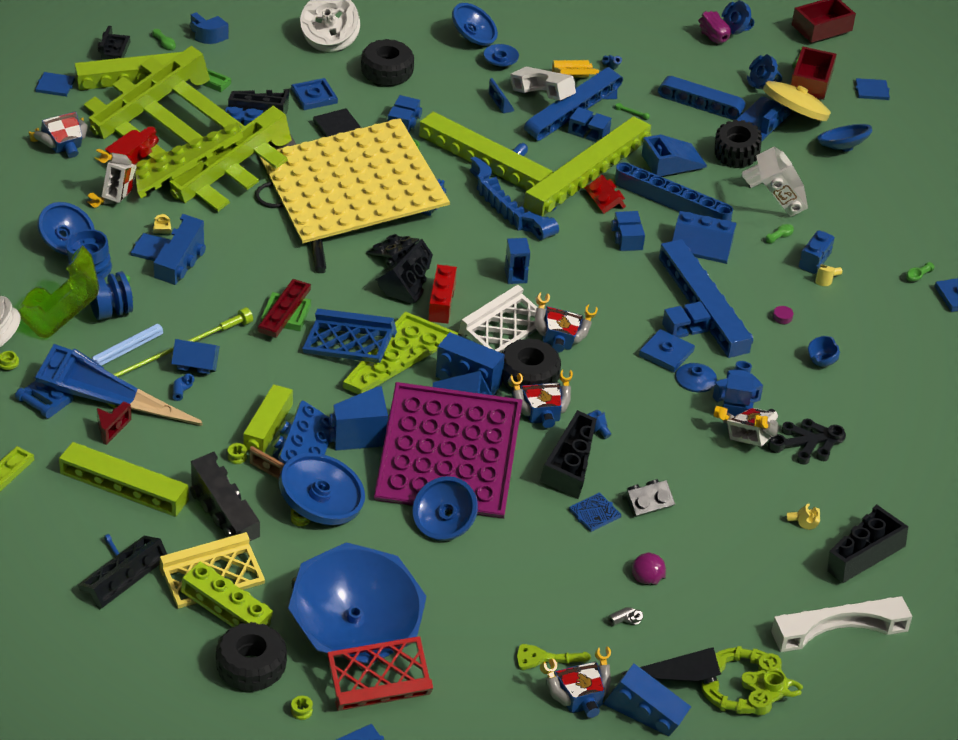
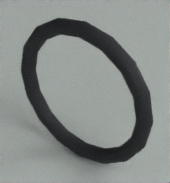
[255,182,284,208]

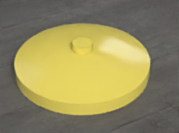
[763,81,831,121]

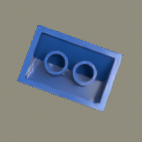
[672,211,736,264]

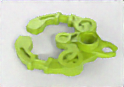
[702,646,803,715]

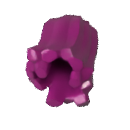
[698,11,731,44]

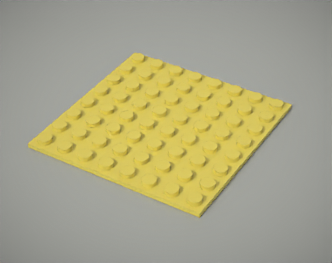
[259,119,450,243]

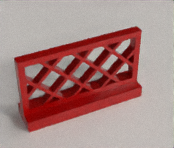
[327,636,433,711]

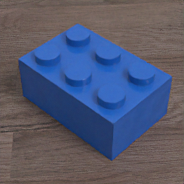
[436,332,505,395]

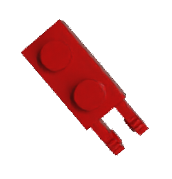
[105,126,159,165]

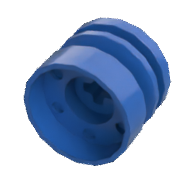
[65,229,112,282]
[87,271,133,320]

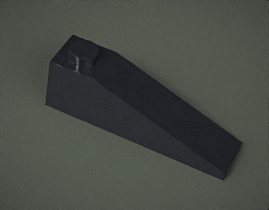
[375,239,433,304]
[622,647,721,684]

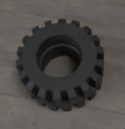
[714,120,762,168]

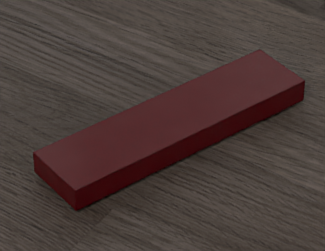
[258,279,311,338]

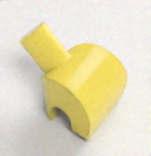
[153,214,172,234]
[815,264,842,286]
[787,504,820,530]

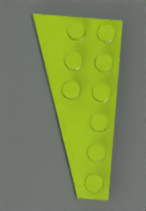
[135,123,244,198]
[343,311,458,394]

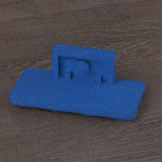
[736,97,792,142]
[272,401,333,464]

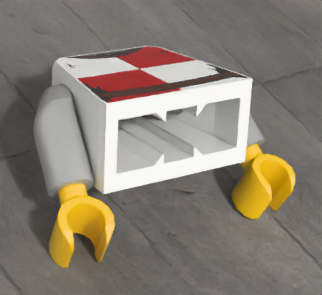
[87,149,137,208]
[713,406,779,446]

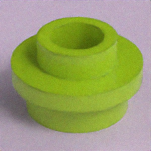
[0,351,19,370]

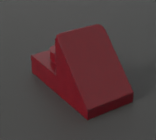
[97,401,132,445]

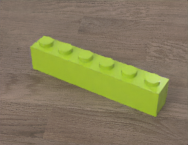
[75,52,181,90]
[59,442,189,517]

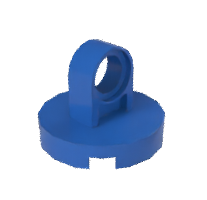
[722,0,755,35]
[747,54,782,89]

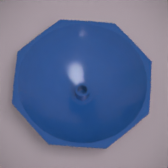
[288,542,427,664]

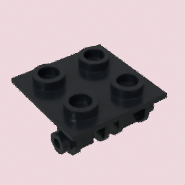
[366,234,419,266]

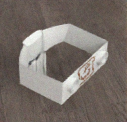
[742,147,808,217]

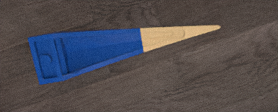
[35,344,202,426]

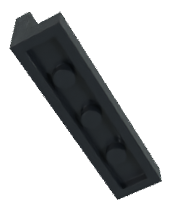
[78,535,167,608]

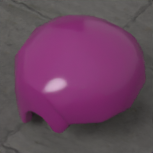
[632,552,666,585]

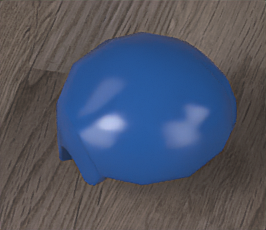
[808,336,840,367]

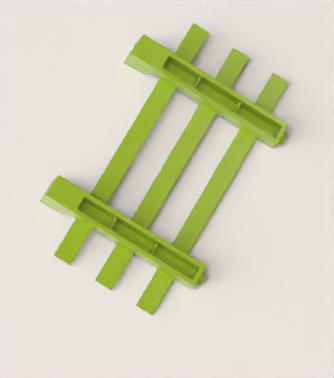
[84,45,292,212]

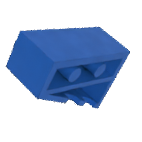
[154,214,206,285]
[603,663,691,736]

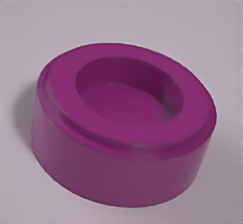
[773,306,794,324]

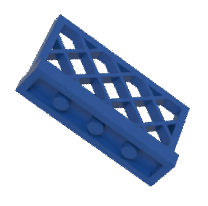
[302,308,397,363]

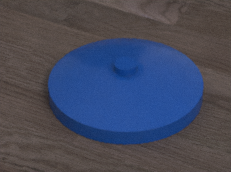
[279,453,365,525]

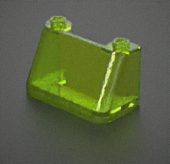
[17,245,100,338]

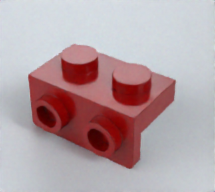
[584,175,626,214]

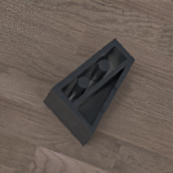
[228,89,289,121]

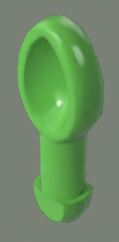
[152,29,176,50]
[765,224,794,243]
[906,262,934,282]

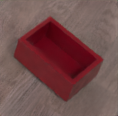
[791,0,856,43]
[791,46,837,100]

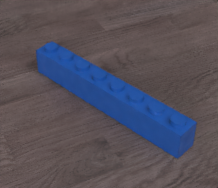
[659,239,753,358]

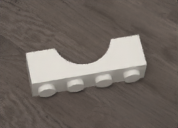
[510,67,576,100]

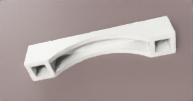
[771,596,913,652]

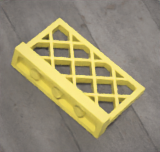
[160,532,265,609]

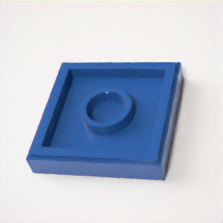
[291,78,338,110]

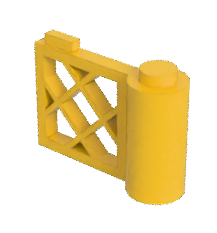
[552,60,599,78]

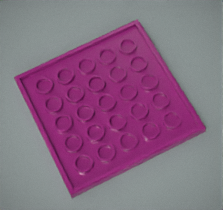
[374,382,523,519]

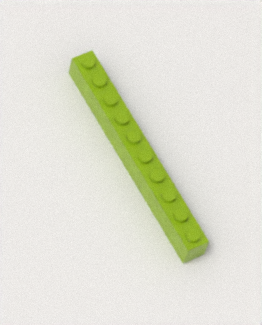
[523,116,651,217]

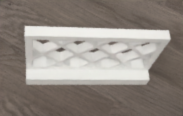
[458,285,538,353]

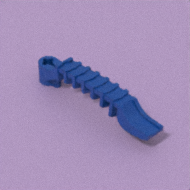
[470,157,559,240]

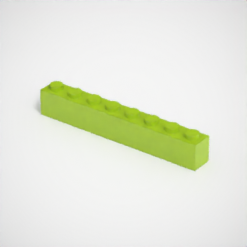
[419,111,553,191]

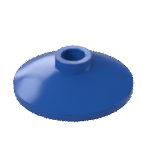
[484,44,519,66]
[676,363,717,393]

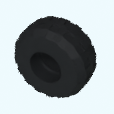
[361,39,414,86]
[502,338,561,391]
[215,622,287,691]

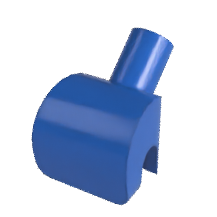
[587,410,612,439]

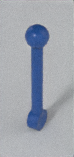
[104,534,120,556]

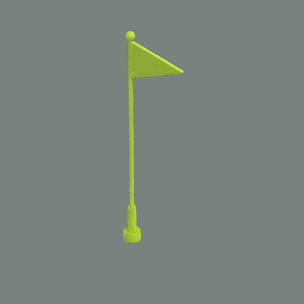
[107,307,253,408]

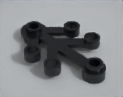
[768,418,846,465]

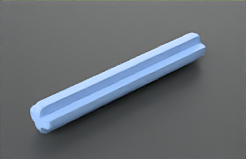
[92,324,163,366]

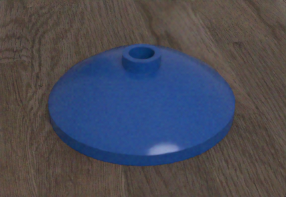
[452,3,498,46]
[818,124,872,152]
[37,202,95,255]
[413,476,478,541]

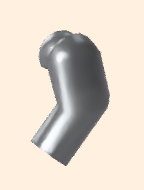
[608,607,643,626]

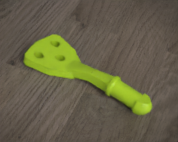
[517,644,591,670]

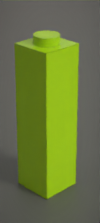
[243,384,293,453]

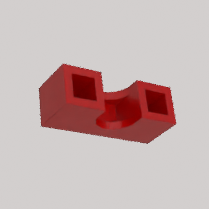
[428,264,457,324]

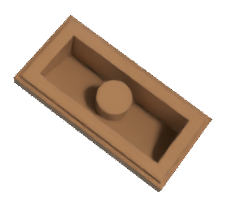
[250,446,285,479]

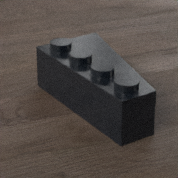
[540,410,597,499]
[190,451,260,542]
[827,504,908,583]

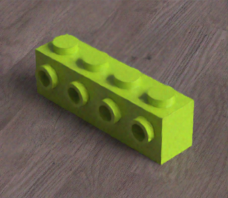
[181,561,273,627]

